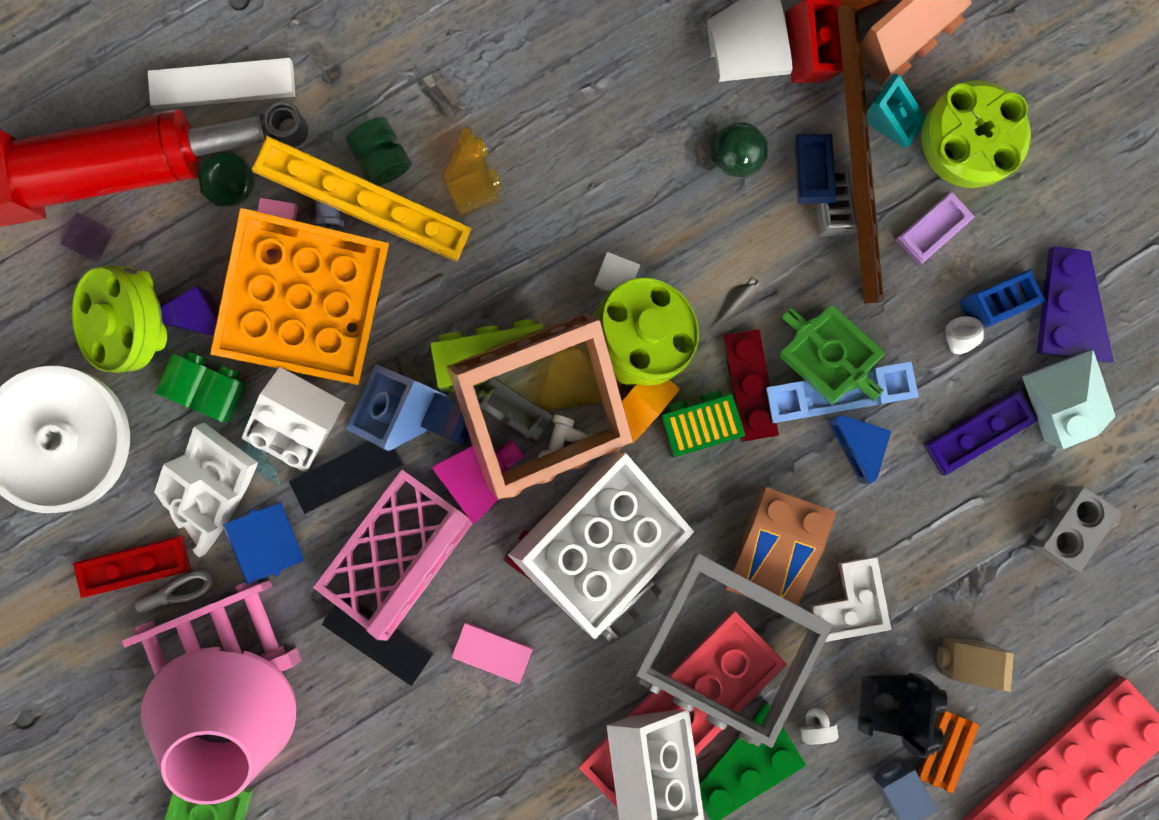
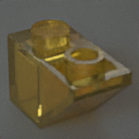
[443,127,503,218]

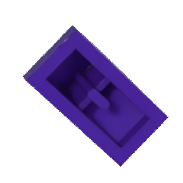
[160,286,219,336]

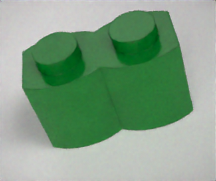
[155,350,247,423]

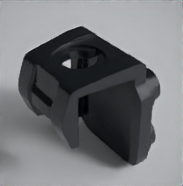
[857,673,947,758]

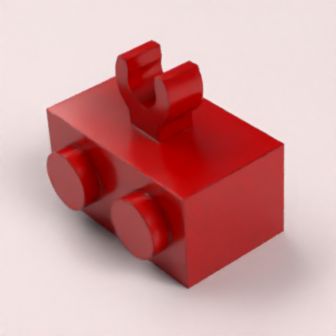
[785,0,843,83]

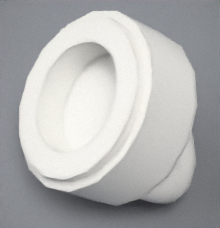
[945,316,984,354]
[800,708,839,745]

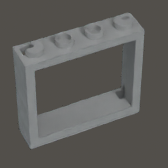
[635,552,833,748]

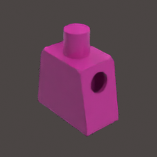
[432,439,525,524]

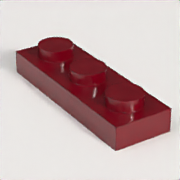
[723,329,779,442]

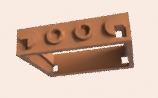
[447,312,633,500]

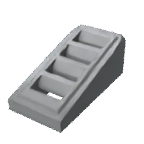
[816,163,857,237]

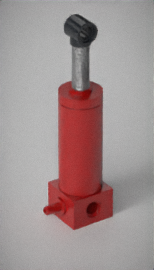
[0,102,308,227]

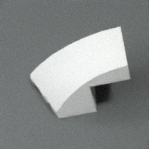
[707,0,793,82]
[154,423,258,558]

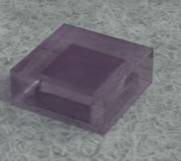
[61,213,114,262]

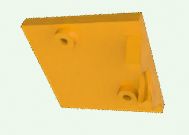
[211,208,389,385]

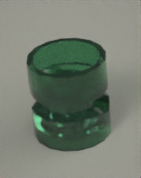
[346,117,412,186]

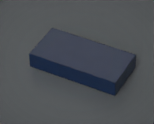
[794,134,836,204]

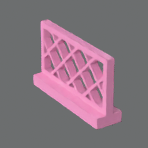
[313,469,473,641]

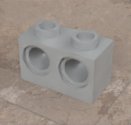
[1029,486,1121,573]

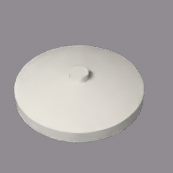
[0,366,130,513]

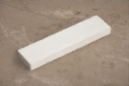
[148,58,296,110]

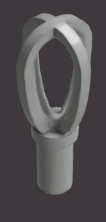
[135,570,213,613]

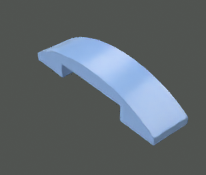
[766,361,918,423]

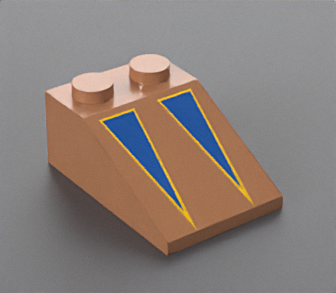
[725,487,836,606]

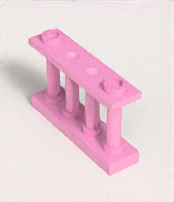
[122,580,302,675]

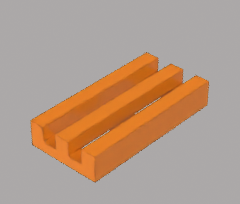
[917,710,979,794]

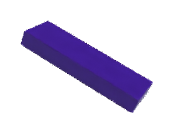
[923,390,1038,476]

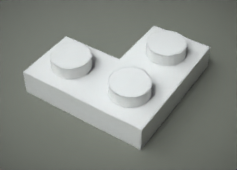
[810,556,891,642]

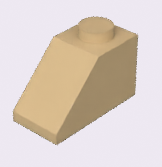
[937,637,1014,692]

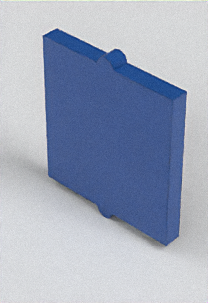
[223,502,305,584]

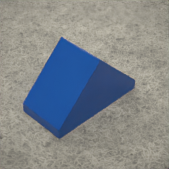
[827,415,891,484]

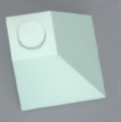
[1022,349,1116,449]

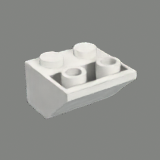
[241,367,345,473]

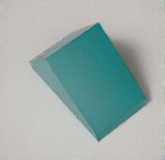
[867,73,925,148]

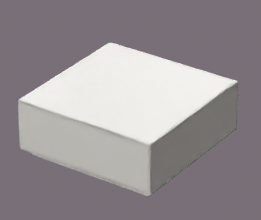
[594,252,640,293]

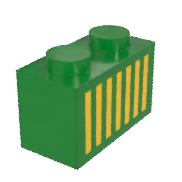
[660,390,745,458]

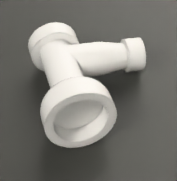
[538,415,594,458]

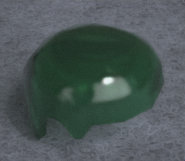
[711,122,769,177]
[198,152,255,207]

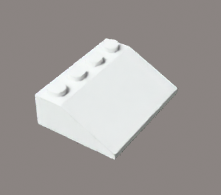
[508,452,694,639]

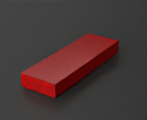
[73,536,192,598]

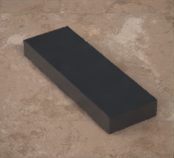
[289,441,404,514]
[321,593,433,687]

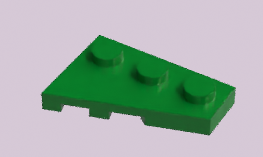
[699,700,807,820]

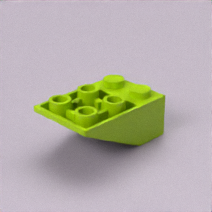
[430,319,544,393]

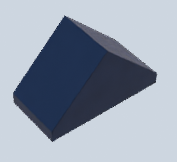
[421,393,469,445]

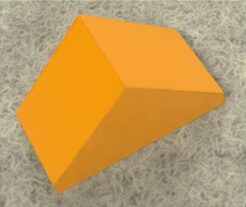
[606,380,680,443]

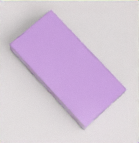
[895,191,975,266]

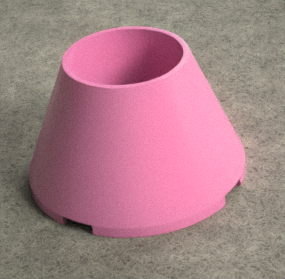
[141,647,297,804]

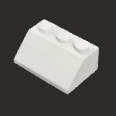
[606,709,704,820]

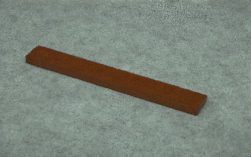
[837,5,884,304]

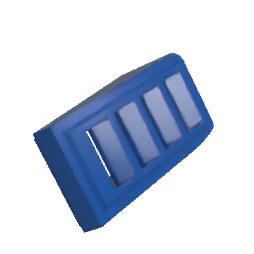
[960,269,1046,329]

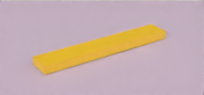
[252,136,472,263]

